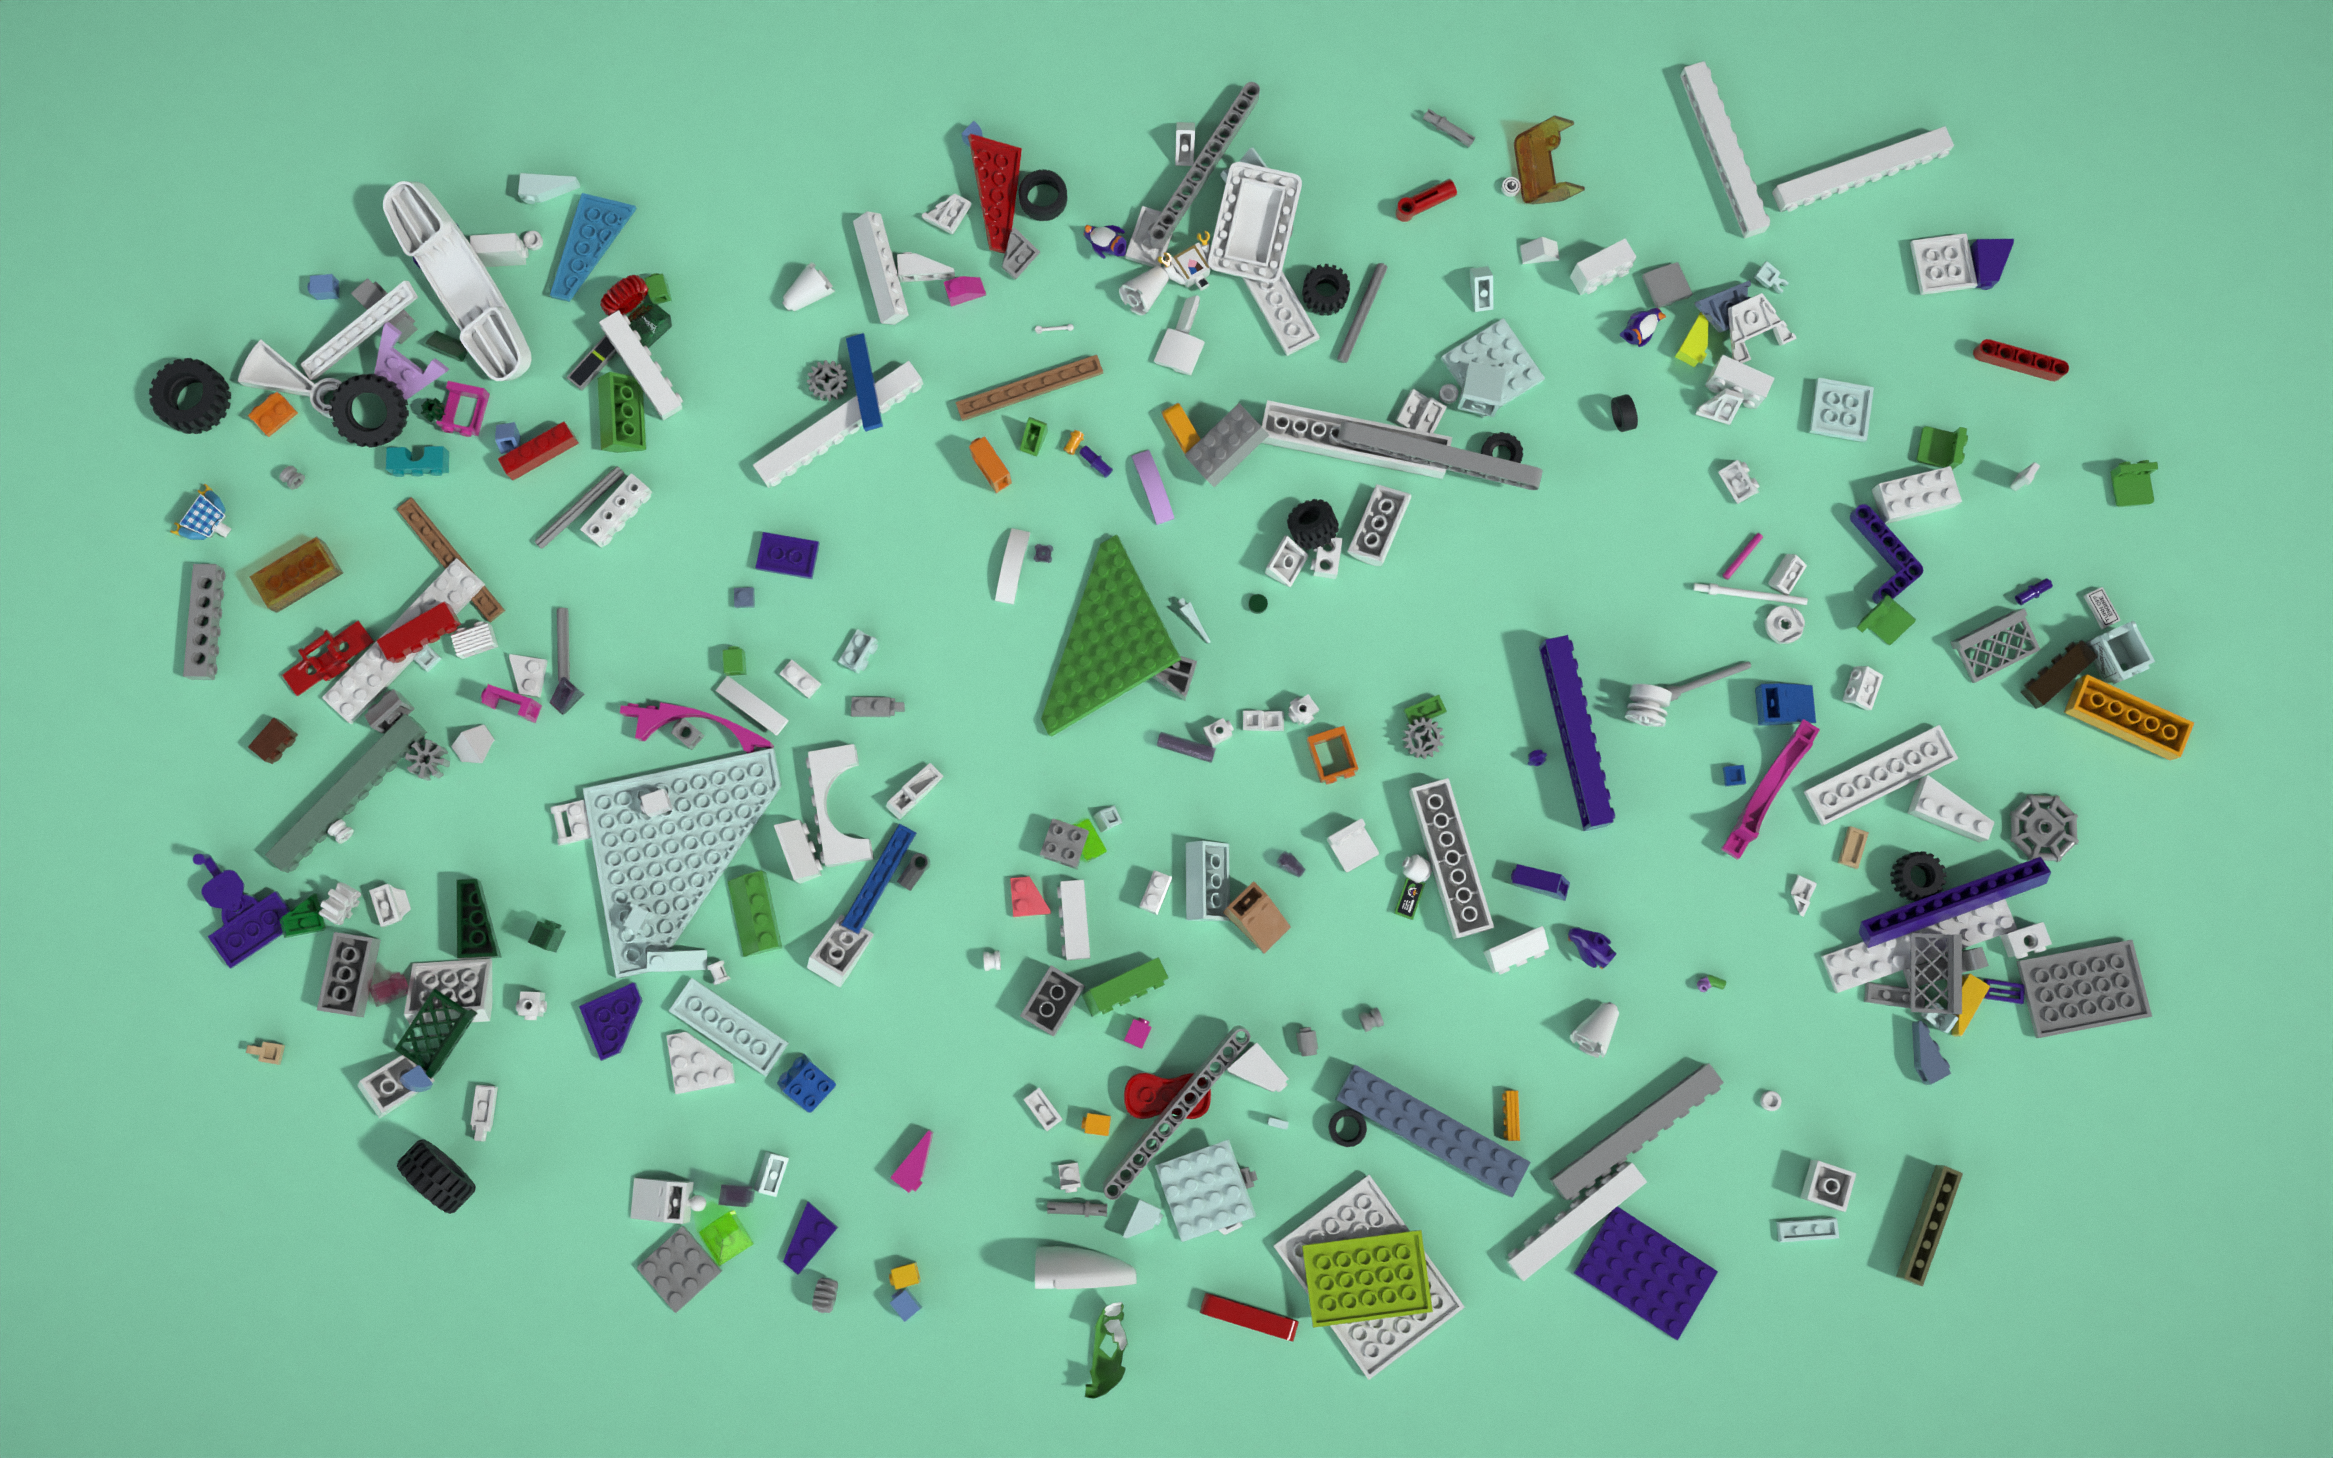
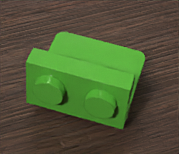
[1916,426,1968,470]
[2110,460,2158,507]

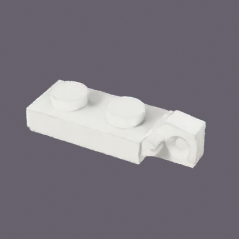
[470,1085,498,1142]

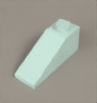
[518,173,580,204]
[647,950,707,972]

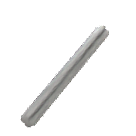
[1337,263,1388,363]
[534,466,624,549]

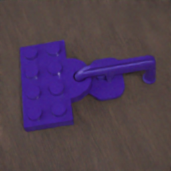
[192,854,291,969]

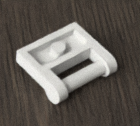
[550,800,591,846]

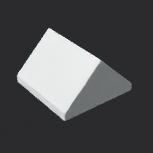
[1265,535,1309,587]

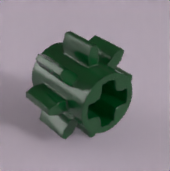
[421,398,446,422]

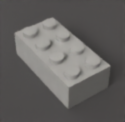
[1184,403,1269,487]
[317,932,381,1017]

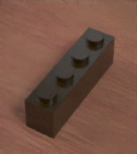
[2021,640,2098,709]

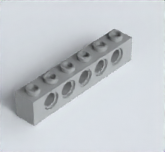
[183,564,226,680]

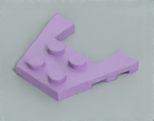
[374,322,449,400]

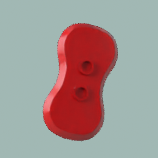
[1124,1073,1211,1119]

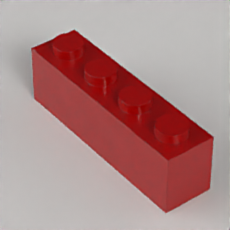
[498,421,579,480]
[376,601,461,663]

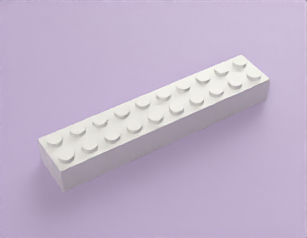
[1262,400,1452,479]

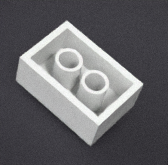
[1570,238,1636,295]
[1705,355,1775,409]

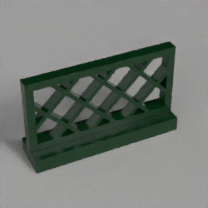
[394,989,478,1079]

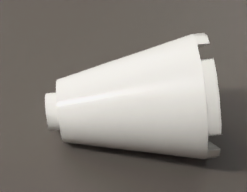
[782,262,835,312]
[1119,266,1169,316]
[1570,1002,1619,1058]

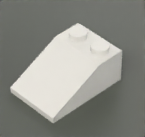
[807,915,874,987]
[358,1049,435,1119]

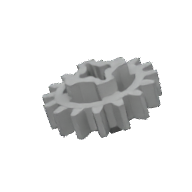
[807,360,849,402]
[1402,717,1444,759]

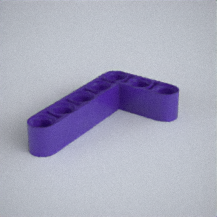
[1850,504,1924,604]

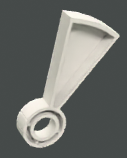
[238,339,342,418]

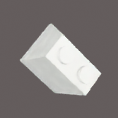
[1226,1043,1289,1092]

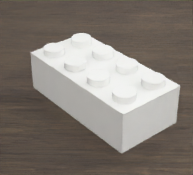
[1872,466,1962,524]

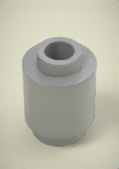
[1296,1027,1318,1057]

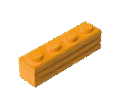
[1502,1091,1520,1141]

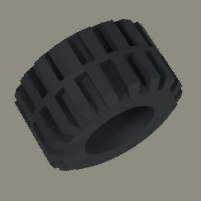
[1302,264,1350,316]
[1287,499,1339,550]
[1890,851,1947,902]

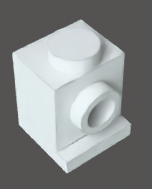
[1203,718,1234,748]

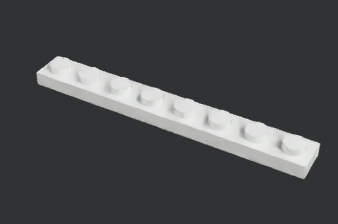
[301,281,418,380]

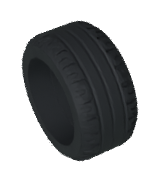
[1019,169,1067,221]

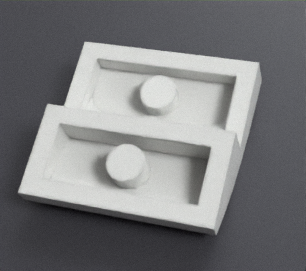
[1154,328,1205,376]
[1395,389,1447,433]

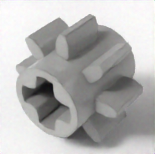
[1240,1167,1258,1189]

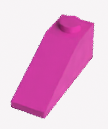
[890,1130,934,1193]

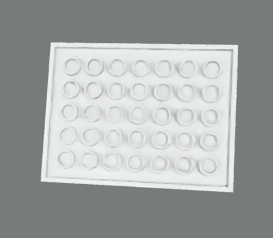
[1273,1174,1465,1380]

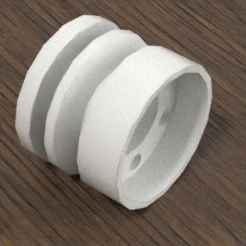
[1625,684,1672,727]

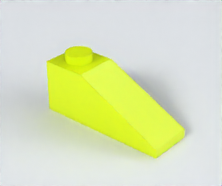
[1675,312,1708,367]

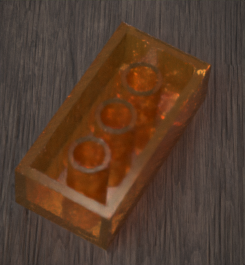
[249,537,343,613]

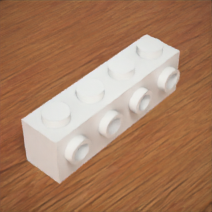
[580,473,652,548]

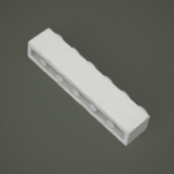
[853,211,909,325]
[599,310,683,421]

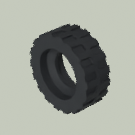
[1480,432,1523,463]

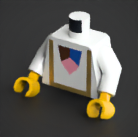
[1158,231,1211,291]

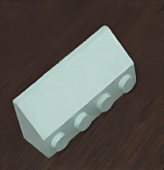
[1186,841,1230,921]

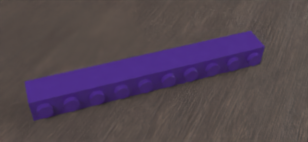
[1858,857,2051,948]

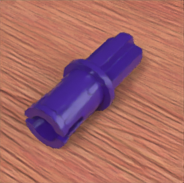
[1079,446,1113,478]
[2015,578,2053,606]

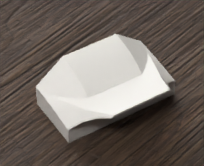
[369,884,411,928]

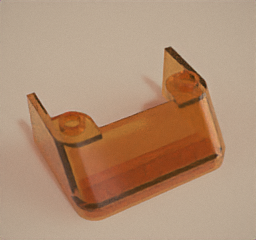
[1514,115,1585,205]

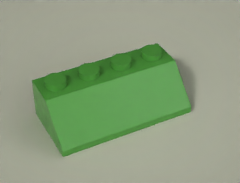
[597,372,646,453]
[728,870,782,957]

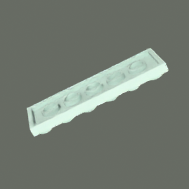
[669,978,789,1076]

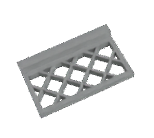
[1950,608,2041,683]
[1910,933,1962,1015]

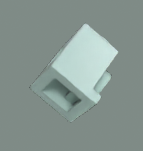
[623,903,653,935]

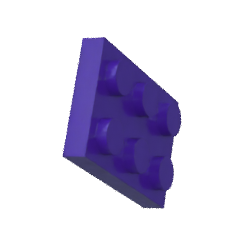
[755,532,820,579]

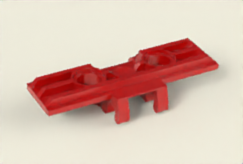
[282,621,374,696]

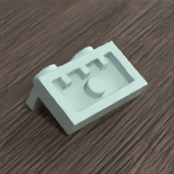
[838,629,878,674]

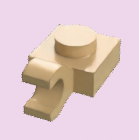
[246,1042,285,1065]

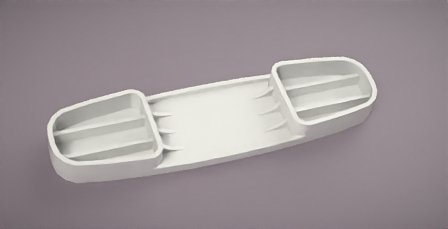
[383,181,532,381]

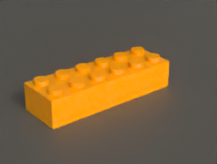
[2064,674,2194,761]

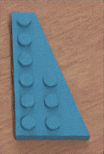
[550,193,637,302]

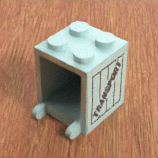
[2086,621,2155,685]

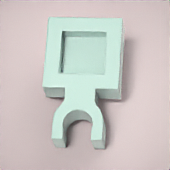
[1754,261,1789,294]

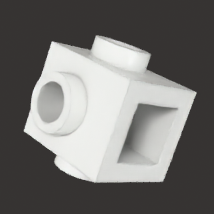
[1288,694,1319,725]
[516,991,547,1020]

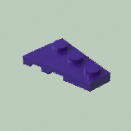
[783,1201,839,1275]

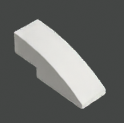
[886,763,944,820]

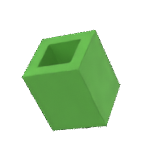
[645,273,672,305]
[723,646,746,676]

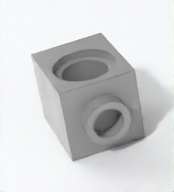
[671,718,705,750]

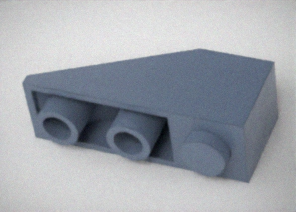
[1912,1021,1951,1085]

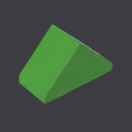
[1020,417,1048,457]

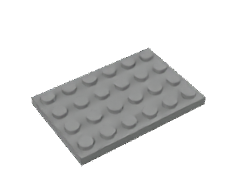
[2016,940,2152,1038]

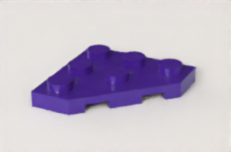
[579,982,643,1061]

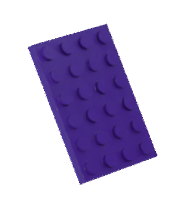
[1574,1206,1718,1341]

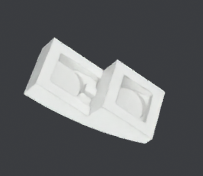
[1243,710,1284,731]

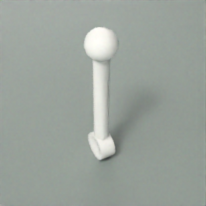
[1035,324,1074,334]

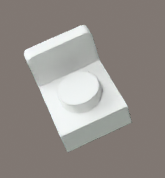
[1058,1162,1081,1193]

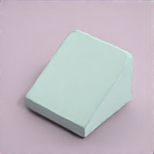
[1094,805,1123,832]

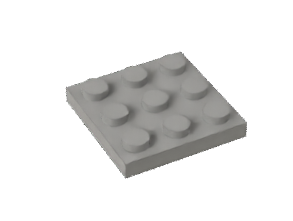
[637,1226,722,1313]

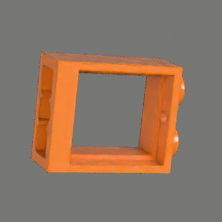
[969,436,1012,493]
[1306,726,1359,785]

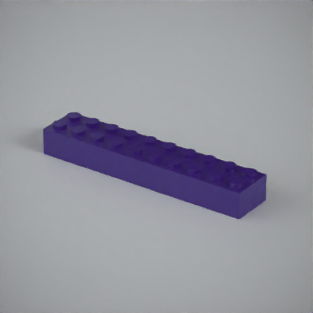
[1539,635,1615,831]

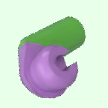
[1697,975,1726,992]

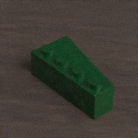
[457,879,502,960]

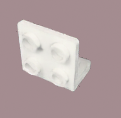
[1327,818,1379,873]

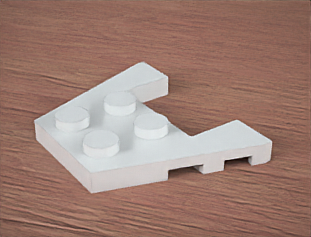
[1728,293,1797,363]

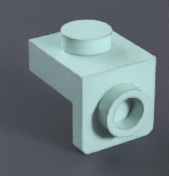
[1921,1001,1959,1033]

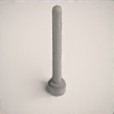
[1664,661,1751,702]

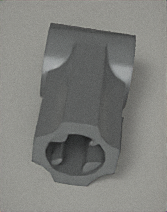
[897,853,930,891]

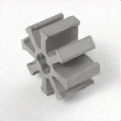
[405,740,450,781]

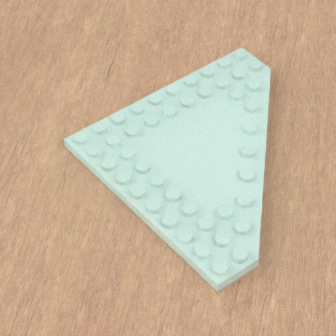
[583,748,782,979]

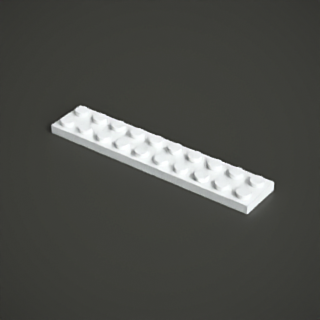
[322,558,486,724]
[1821,899,2017,993]

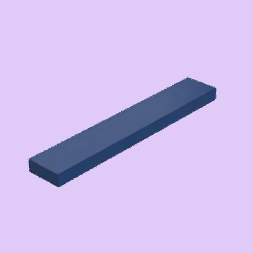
[846,333,883,432]
[841,823,917,935]

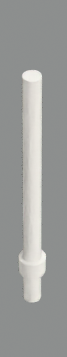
[1693,583,1808,605]

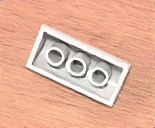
[1348,484,1412,566]

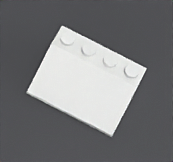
[404,958,493,1025]

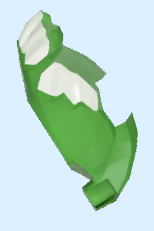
[1084,1302,1128,1399]

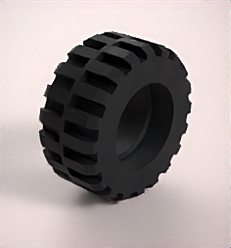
[149,358,231,434]
[329,374,409,448]
[397,1139,476,1214]

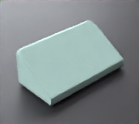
[754,1151,789,1197]

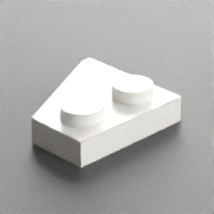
[922,194,972,235]
[1696,389,1744,425]
[509,654,548,698]

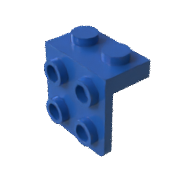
[777,1054,836,1113]

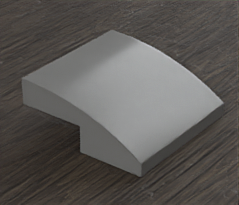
[1642,262,1693,308]

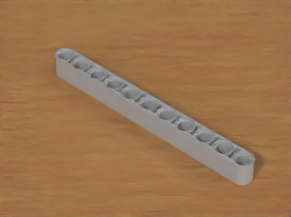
[1149,82,1260,249]
[1337,422,1543,490]
[1103,1025,1250,1200]

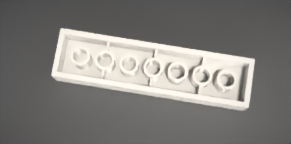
[1409,778,1494,940]

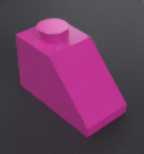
[944,276,986,307]

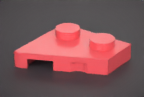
[1010,876,1051,917]

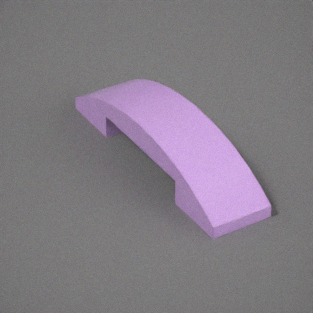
[1132,450,1174,525]

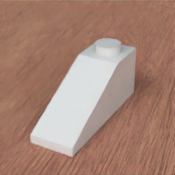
[897,252,955,283]

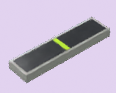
[567,335,617,391]

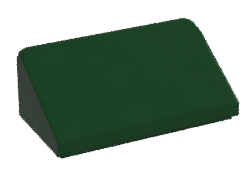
[425,331,468,362]

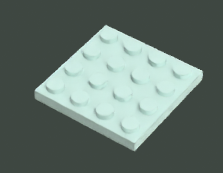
[1441,318,1545,418]
[1155,1139,1256,1242]

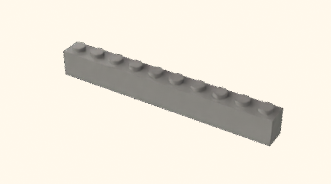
[1549,1063,1724,1201]

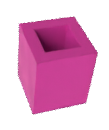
[1124,1017,1152,1049]

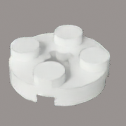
[1764,605,1805,644]

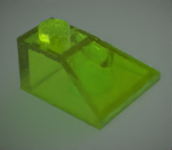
[699,1210,754,1266]

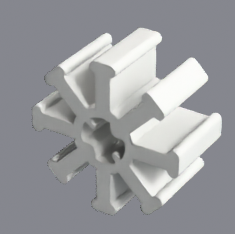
[319,882,361,925]

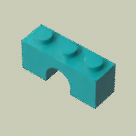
[386,446,449,477]

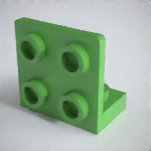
[1857,595,1916,645]

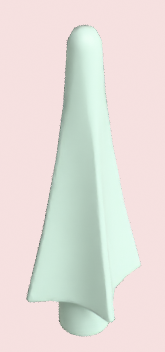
[1177,598,1210,644]

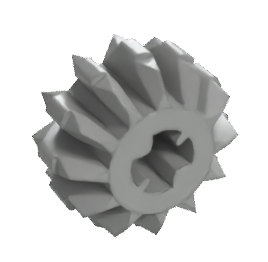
[812,1278,838,1313]

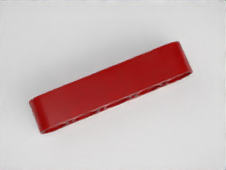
[1973,339,2069,382]
[1199,1293,1299,1342]

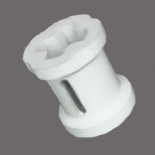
[707,960,731,985]

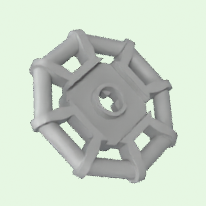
[2009,794,2079,862]

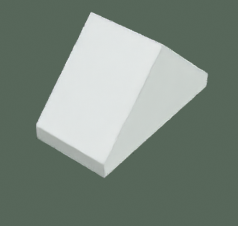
[1520,237,1560,264]

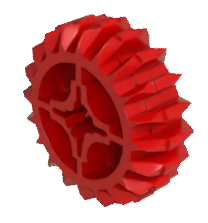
[600,275,649,316]

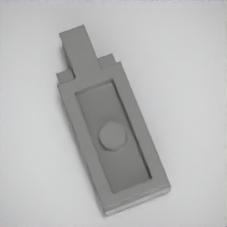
[851,697,905,718]

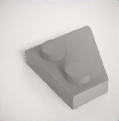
[1001,227,1040,280]

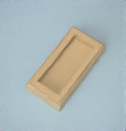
[1838,826,1869,869]

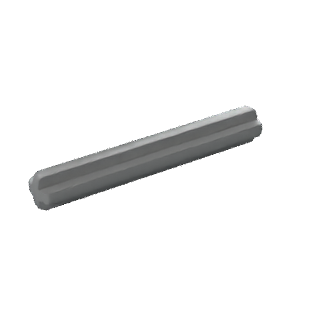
[557,608,570,683]

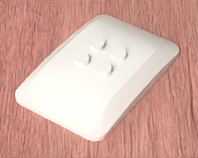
[1208,162,1302,283]

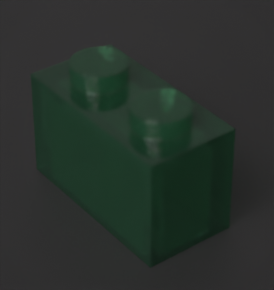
[528,919,566,953]

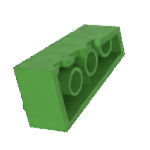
[1082,957,1169,1017]

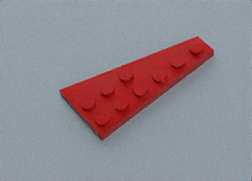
[968,133,1022,254]

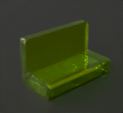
[1073,819,1107,863]

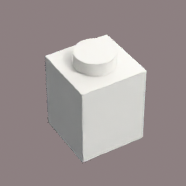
[640,789,673,817]

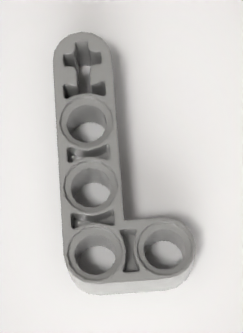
[1903,947,1989,989]

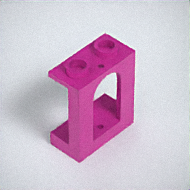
[436,381,490,437]
[481,684,542,723]

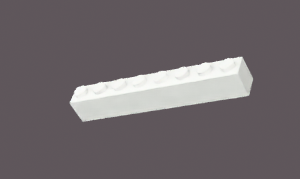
[1506,1162,1647,1281]

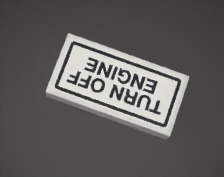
[2083,587,2121,629]

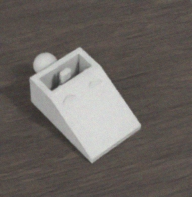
[630,1178,706,1224]

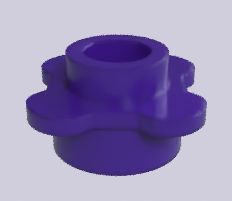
[1528,750,1547,766]

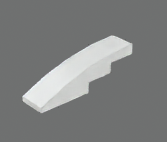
[716,676,789,736]

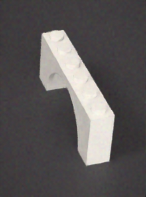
[806,744,874,868]

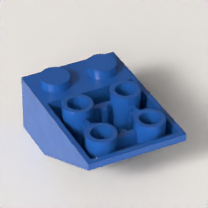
[1755,683,1816,726]

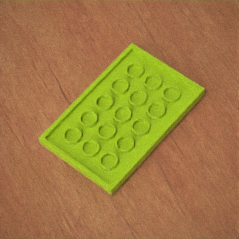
[1302,1230,1433,1328]

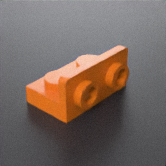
[248,392,298,437]

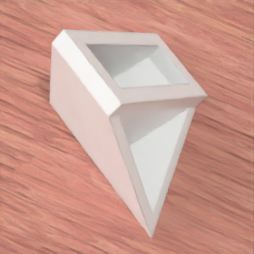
[451,724,495,763]

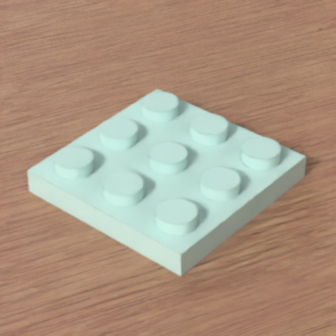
[1809,378,1874,442]

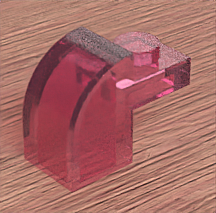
[369,972,409,1007]

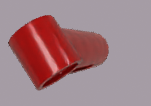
[1396,179,1457,222]

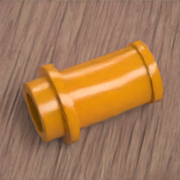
[1063,430,1084,455]

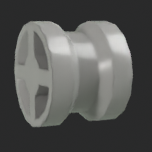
[279,466,305,490]

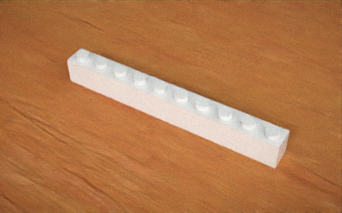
[1680,61,1770,239]
[1772,126,1954,212]
[753,361,923,488]

